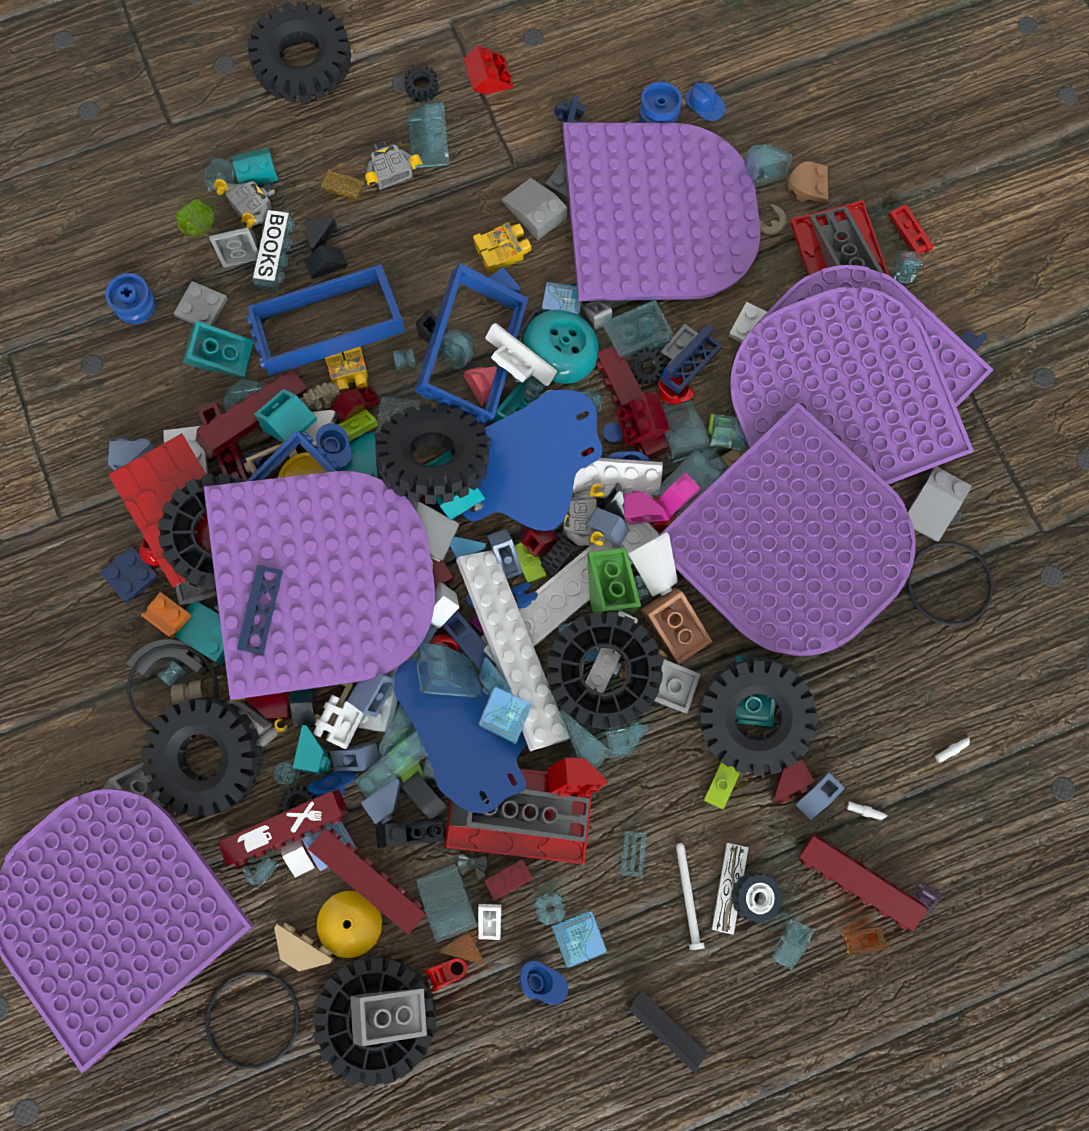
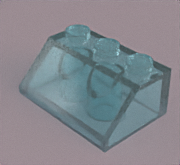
[408,103,450,168]

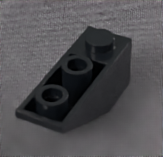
[376,819,446,849]

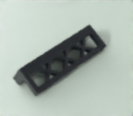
[627,991,708,1074]

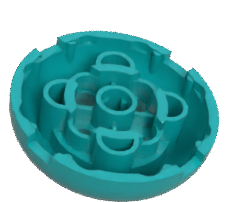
[522,310,599,384]

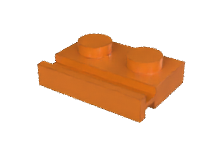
[141,592,192,639]

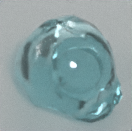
[203,158,235,191]

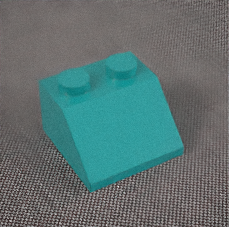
[232,147,278,186]
[293,725,331,776]

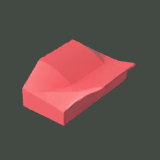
[463,366,506,407]

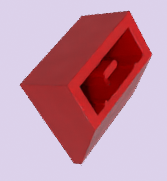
[463,45,513,95]
[547,758,607,797]

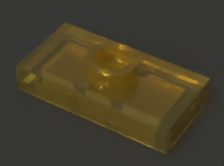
[322,170,364,201]

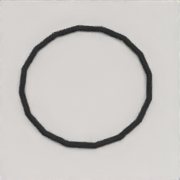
[906,541,994,626]
[126,643,219,729]
[205,970,300,1069]

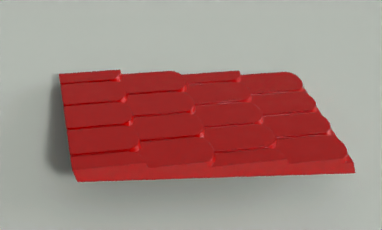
[108,433,212,588]

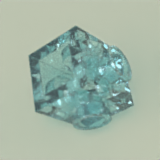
[534,892,566,926]

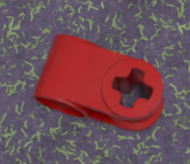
[425,957,469,992]

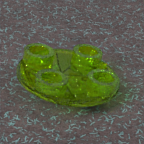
[175,200,214,236]

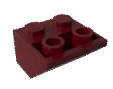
[614,392,670,446]

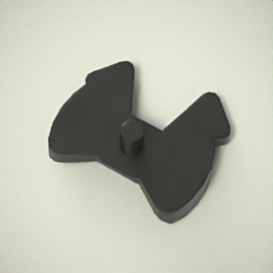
[458,852,488,880]

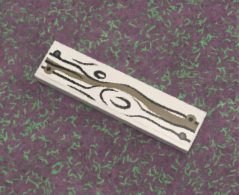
[711,843,749,935]

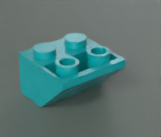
[254,389,317,443]

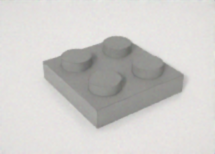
[174,281,228,326]
[654,659,700,713]

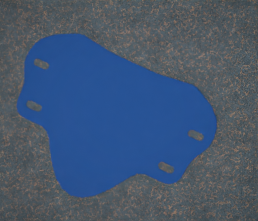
[443,390,603,531]
[394,658,527,813]

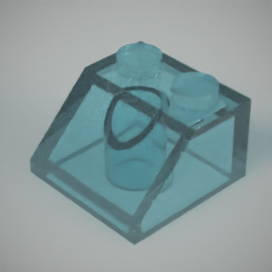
[744,144,793,187]

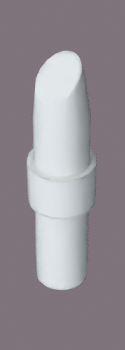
[935,737,970,763]
[846,801,888,820]

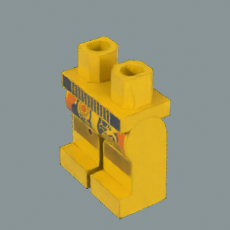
[473,223,531,275]
[325,346,369,394]

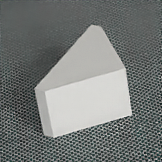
[431,582,459,628]
[280,839,315,877]
[479,904,502,940]

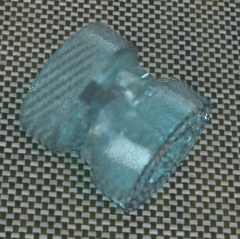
[393,348,416,371]
[522,375,545,401]
[634,575,652,600]
[157,659,187,687]
[273,762,298,786]

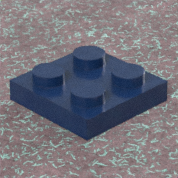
[99,546,159,603]

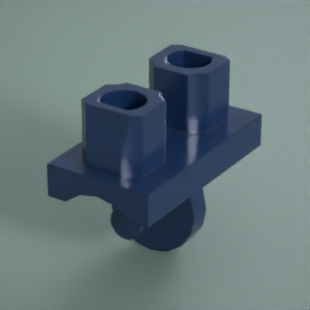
[554,95,586,134]

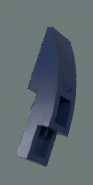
[443,610,497,673]

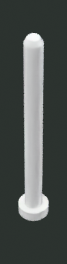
[676,843,705,950]

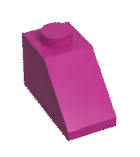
[657,472,700,518]
[624,491,669,524]

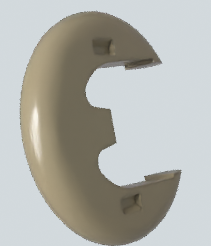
[759,204,787,235]

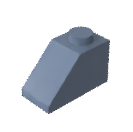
[487,529,523,579]
[347,674,395,717]
[330,743,380,772]
[361,778,401,825]

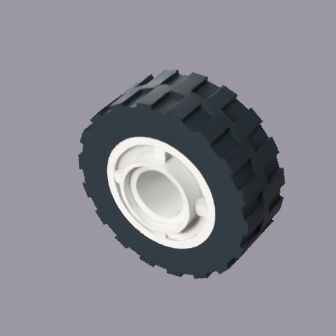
[731,872,782,923]

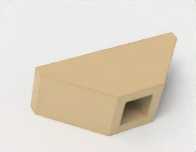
[274,923,335,971]

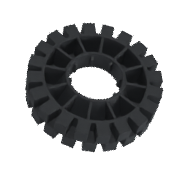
[247,1,351,103]
[375,404,489,504]
[158,474,247,590]
[547,612,663,729]
[699,657,818,776]
[141,697,263,817]
[313,957,437,1086]

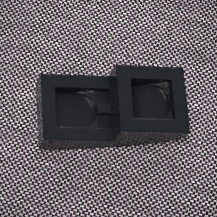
[401,771,447,820]

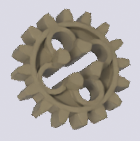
[300,382,340,412]

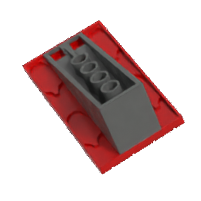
[791,200,889,275]
[444,769,592,864]

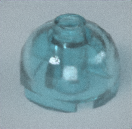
[438,329,475,370]

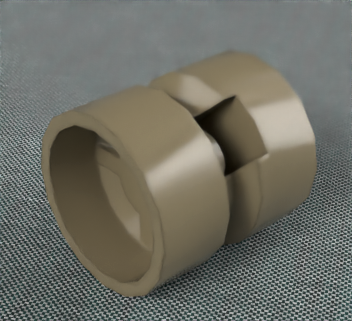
[171,679,208,705]

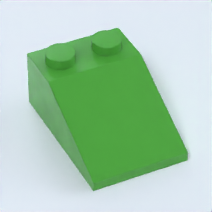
[587,548,641,614]

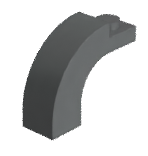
[127,639,207,679]

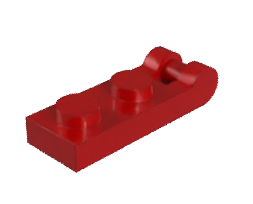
[888,204,933,258]

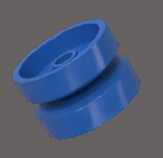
[639,82,682,123]
[105,273,156,324]

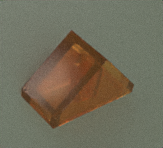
[842,926,888,956]
[440,932,485,965]

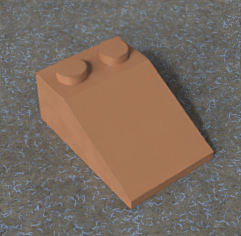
[641,587,713,664]

